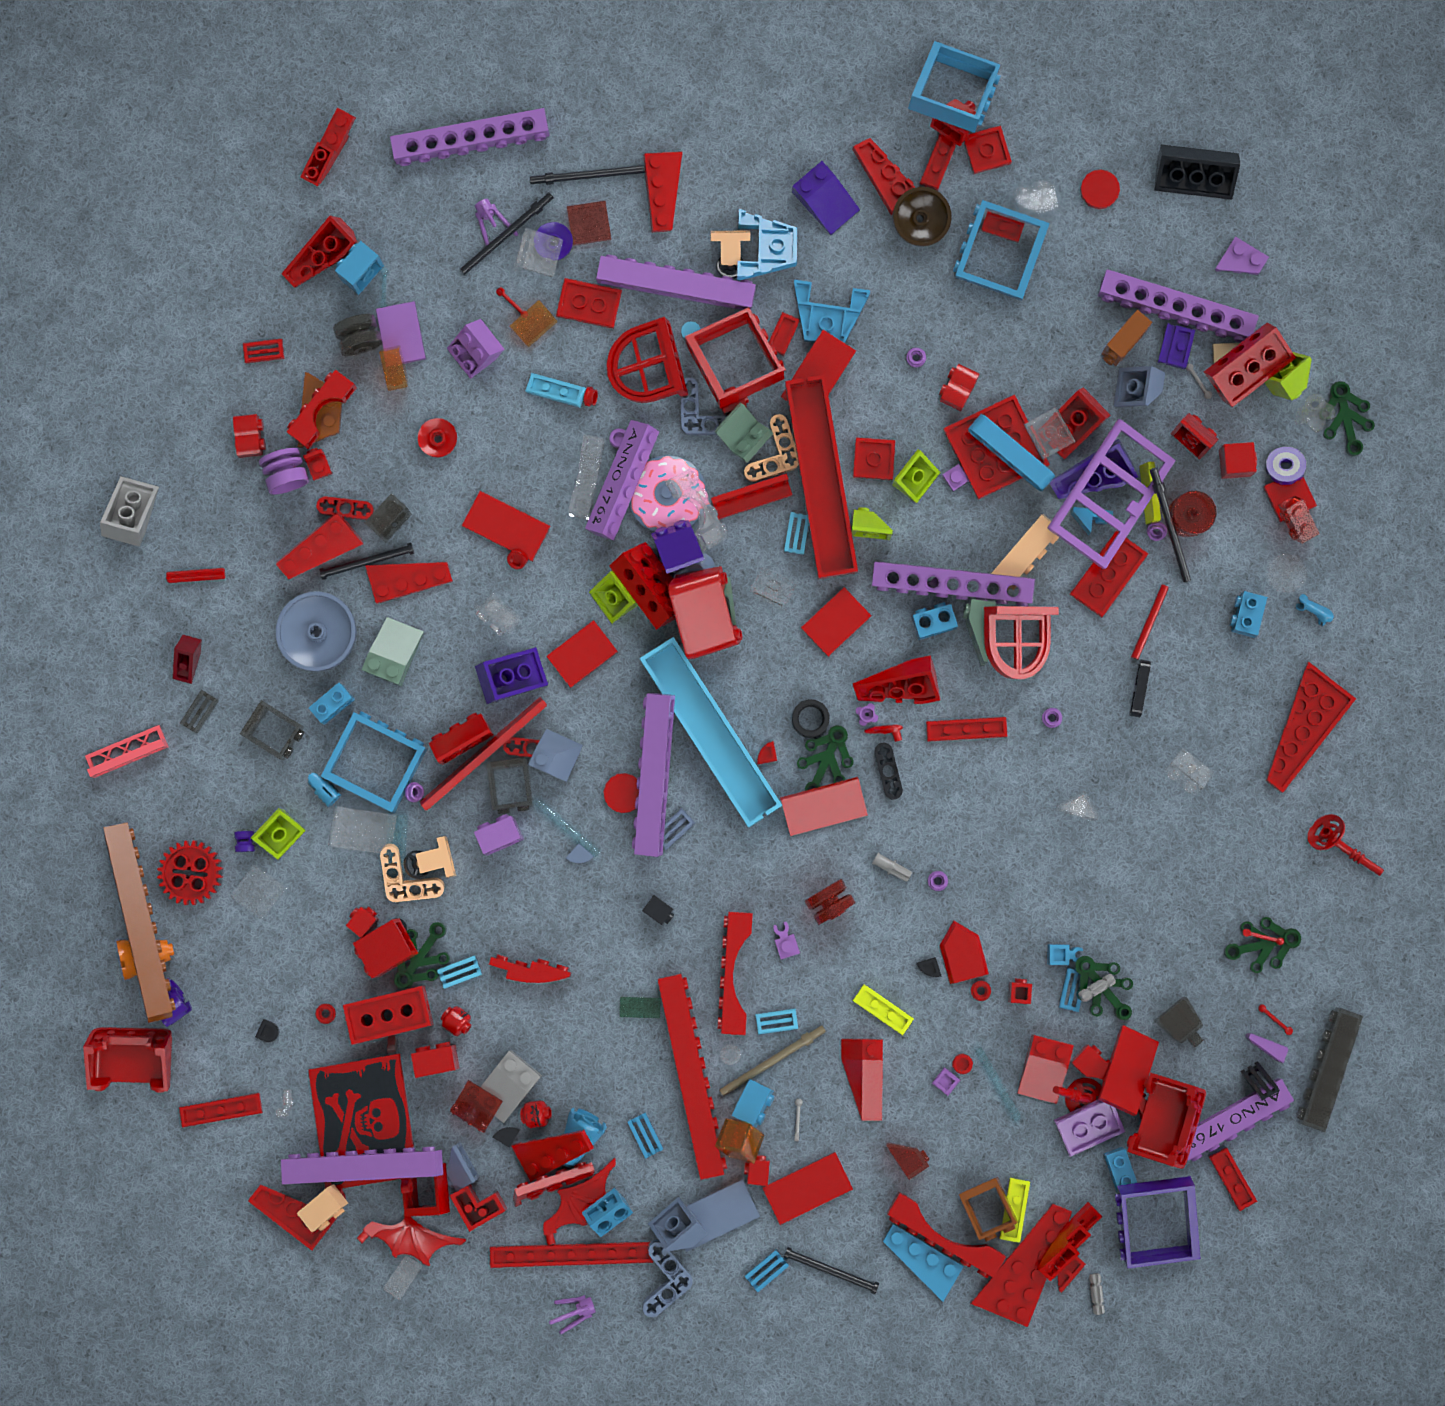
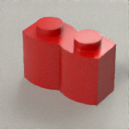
[939,364,980,412]
[233,414,266,458]

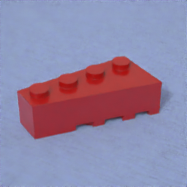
[276,511,364,579]

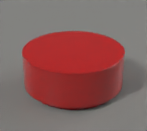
[507,549,528,569]
[952,1054,973,1074]

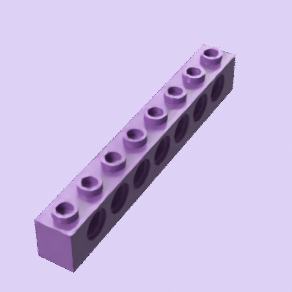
[390,108,550,166]
[1098,269,1259,343]
[872,561,1035,606]

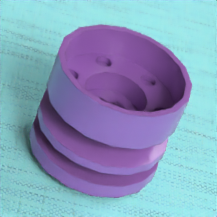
[259,448,309,495]

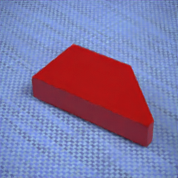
[1057,1256,1086,1293]

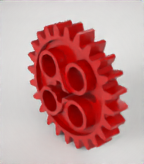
[157,840,223,905]

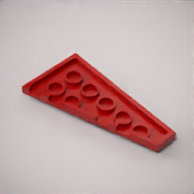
[1265,662,1356,793]
[970,1204,1072,1327]

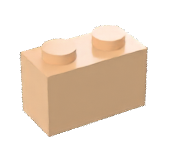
[297,1184,348,1232]

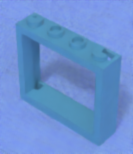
[908,41,1001,133]
[953,200,1050,301]
[321,711,427,813]

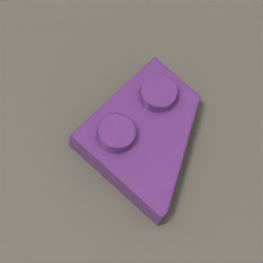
[1215,237,1269,275]

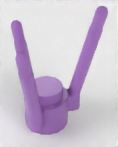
[475,199,518,246]
[549,1295,596,1334]

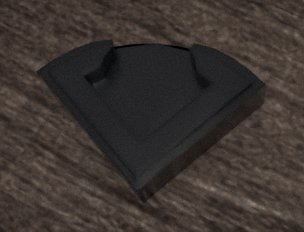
[916,957,942,977]
[492,1127,520,1148]

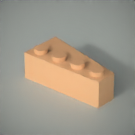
[991,514,1059,590]

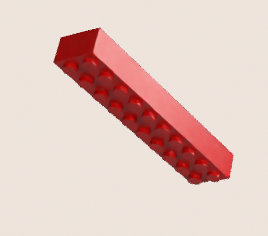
[785,374,858,580]

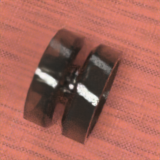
[333,314,383,356]

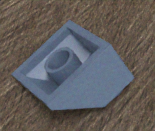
[1114,366,1165,407]
[528,729,583,782]
[447,1142,480,1191]
[648,1197,708,1251]

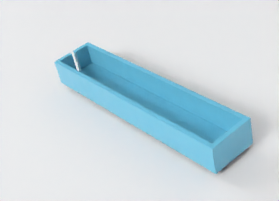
[640,637,782,828]

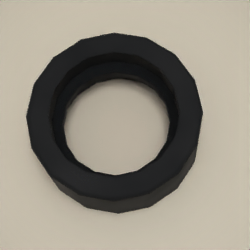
[792,699,830,738]

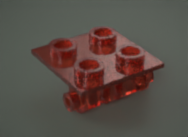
[450,1080,503,1133]

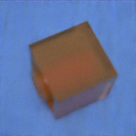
[715,1118,765,1164]

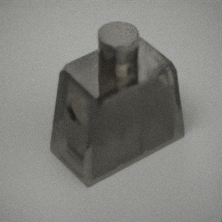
[1154,997,1203,1048]

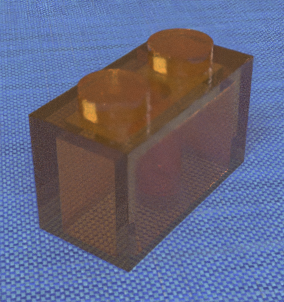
[379,345,409,391]

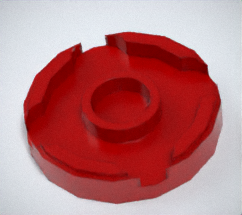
[1080,169,1120,209]
[604,773,639,813]

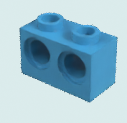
[912,602,958,640]
[309,682,355,725]
[1103,1147,1138,1193]
[582,1188,633,1237]

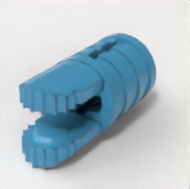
[308,772,341,807]

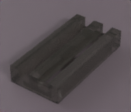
[180,689,219,734]

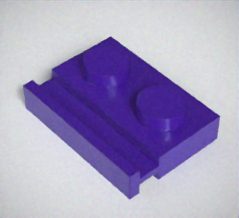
[1157,323,1195,369]

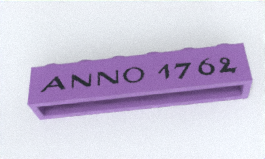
[585,420,659,541]
[1187,1078,1294,1162]

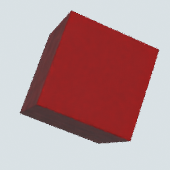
[1219,442,1257,479]

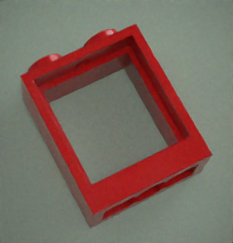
[403,1163,450,1217]

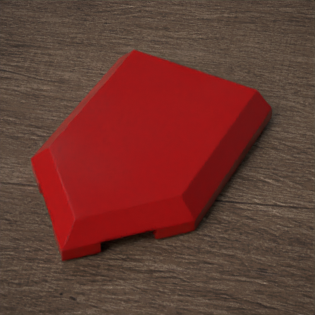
[939,920,989,984]

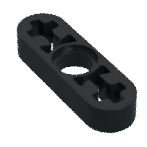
[1130,659,1151,718]
[874,742,903,800]

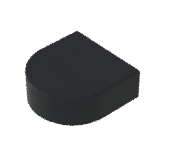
[255,1019,279,1042]

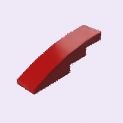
[1037,1202,1102,1281]

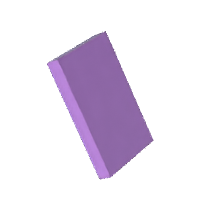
[376,301,426,367]
[1054,1100,1125,1157]

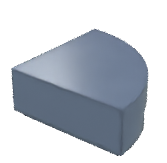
[566,844,594,863]

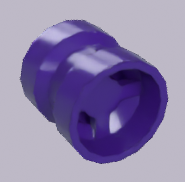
[234,831,255,852]

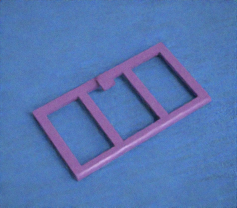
[1047,419,1176,569]

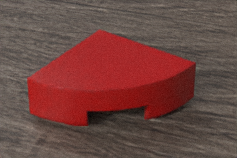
[757,741,777,765]

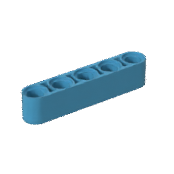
[968,414,1055,492]

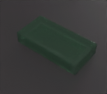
[620,997,661,1018]

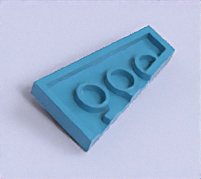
[883,1223,964,1302]

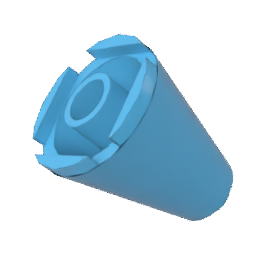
[564,1108,607,1167]

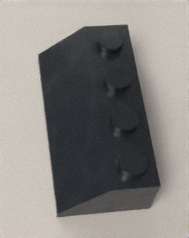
[1154,144,1240,200]

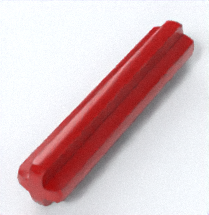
[166,568,226,583]

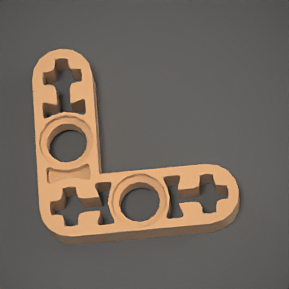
[744,414,799,482]
[380,844,445,902]

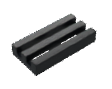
[1240,1061,1280,1101]

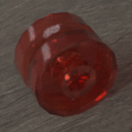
[1169,491,1217,538]
[804,879,856,925]

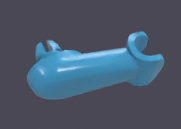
[1296,594,1334,626]

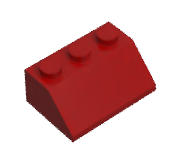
[429,713,494,765]

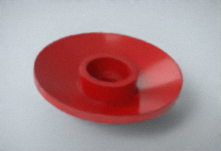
[418,418,457,458]

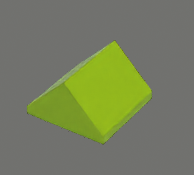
[892,449,941,503]
[251,808,306,859]

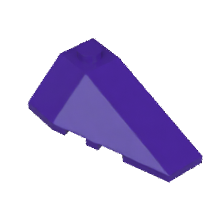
[1049,439,1139,499]

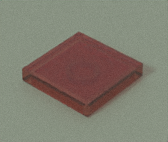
[567,201,612,246]

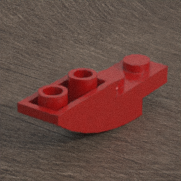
[300,107,356,186]
[489,954,572,983]

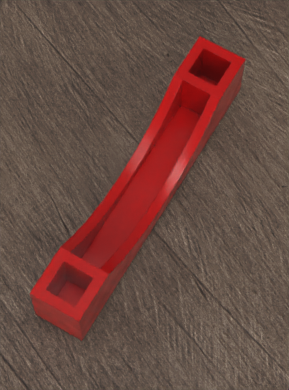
[717,912,753,1035]
[1070,1044,1147,1120]
[887,1192,1006,1278]

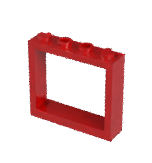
[685,307,786,409]

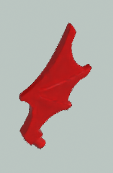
[543,1158,616,1245]
[356,1217,466,1266]

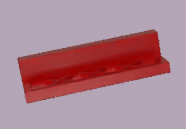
[711,473,793,520]

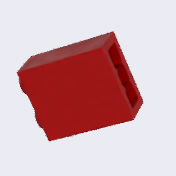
[353,918,418,979]

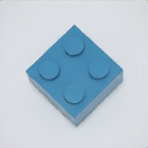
[335,241,384,295]

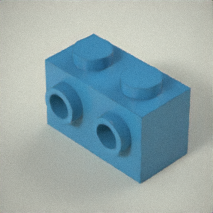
[1229,591,1268,638]
[732,1079,775,1128]

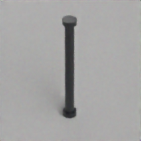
[319,542,415,580]
[784,1247,879,1294]

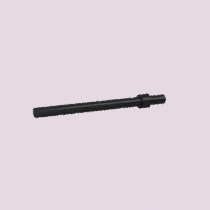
[530,165,645,185]
[460,192,554,275]
[1150,468,1191,582]

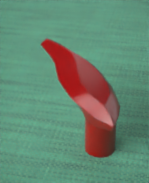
[864,724,903,742]

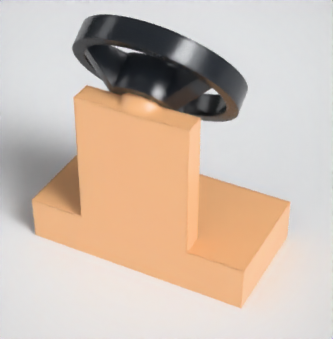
[711,230,750,279]
[404,836,456,879]

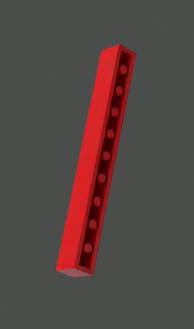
[658,974,727,1180]

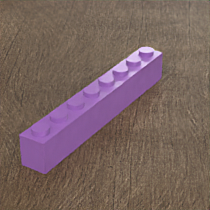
[596,255,756,311]
[632,693,675,857]
[281,1146,443,1184]

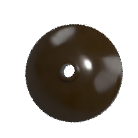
[893,187,952,247]

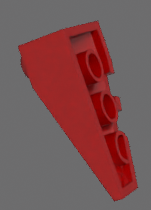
[281,215,357,288]
[853,655,940,704]
[841,1039,883,1121]

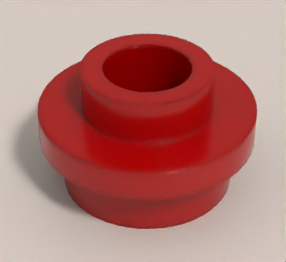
[583,387,598,407]
[971,981,991,1001]
[315,1004,336,1024]

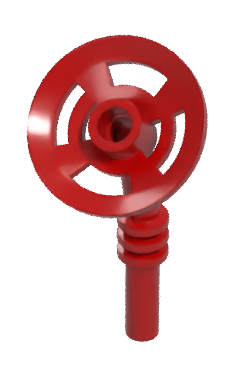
[1308,814,1384,876]
[1053,1078,1102,1112]

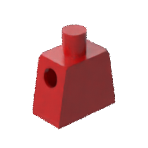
[930,99,976,147]

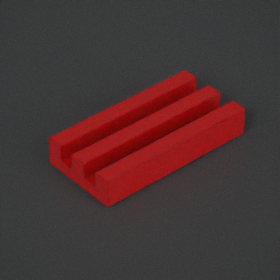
[243,339,285,364]

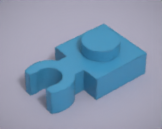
[1047,944,1083,965]

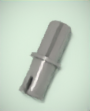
[872,853,912,882]

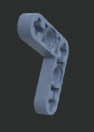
[681,377,728,435]
[642,1240,693,1317]

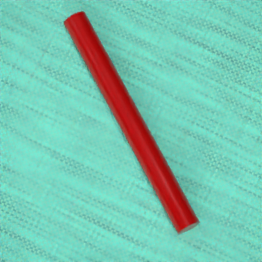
[1131,584,1169,660]

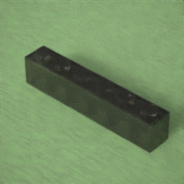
[1297,1007,1363,1132]

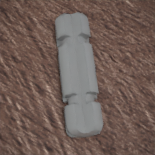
[1078,974,1116,1002]
[1089,1273,1105,1315]

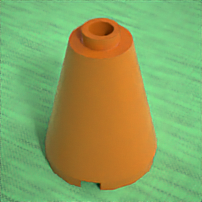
[116,940,174,980]

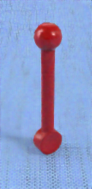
[496,287,528,318]
[1242,929,1284,945]
[1258,1005,1293,1035]

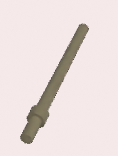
[719,1025,826,1097]

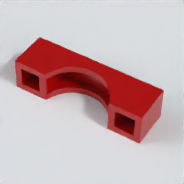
[286,369,357,450]

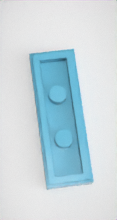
[525,373,586,408]

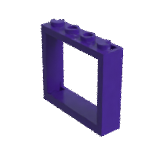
[1115,1176,1201,1269]

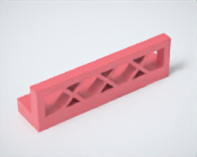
[85,725,168,778]

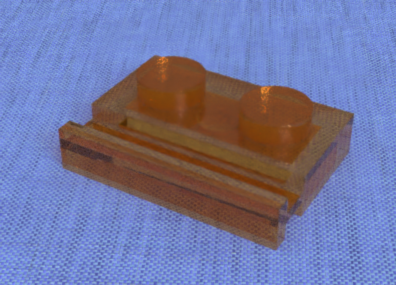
[509,300,558,348]

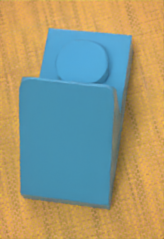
[1071,507,1113,535]

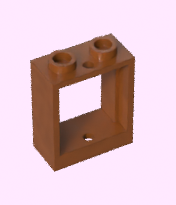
[1101,310,1152,366]
[959,1177,1018,1242]

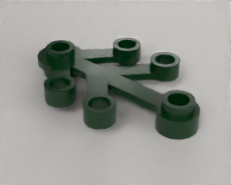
[1319,381,1375,456]
[797,725,854,791]
[1224,917,1301,973]
[394,922,450,990]
[1075,956,1133,1020]

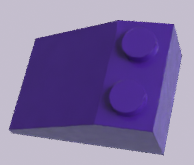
[792,161,860,235]
[651,520,705,574]
[475,647,548,704]

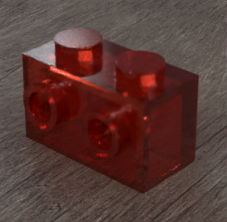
[1278,496,1320,544]

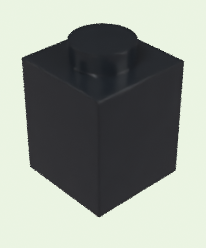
[642,895,674,925]

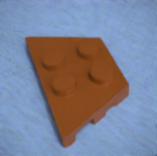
[297,372,342,448]

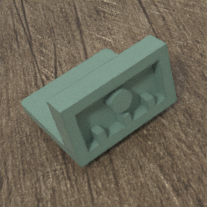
[715,403,773,463]

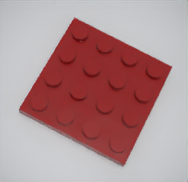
[943,394,1050,500]

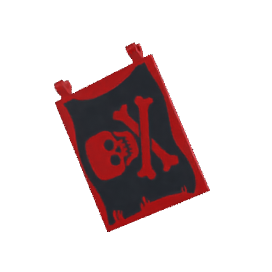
[308,1054,414,1199]

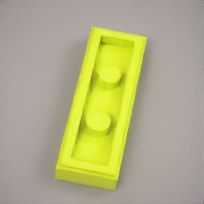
[1139,462,1161,524]
[852,984,914,1036]
[999,1178,1030,1243]

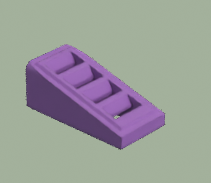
[1245,1033,1288,1063]

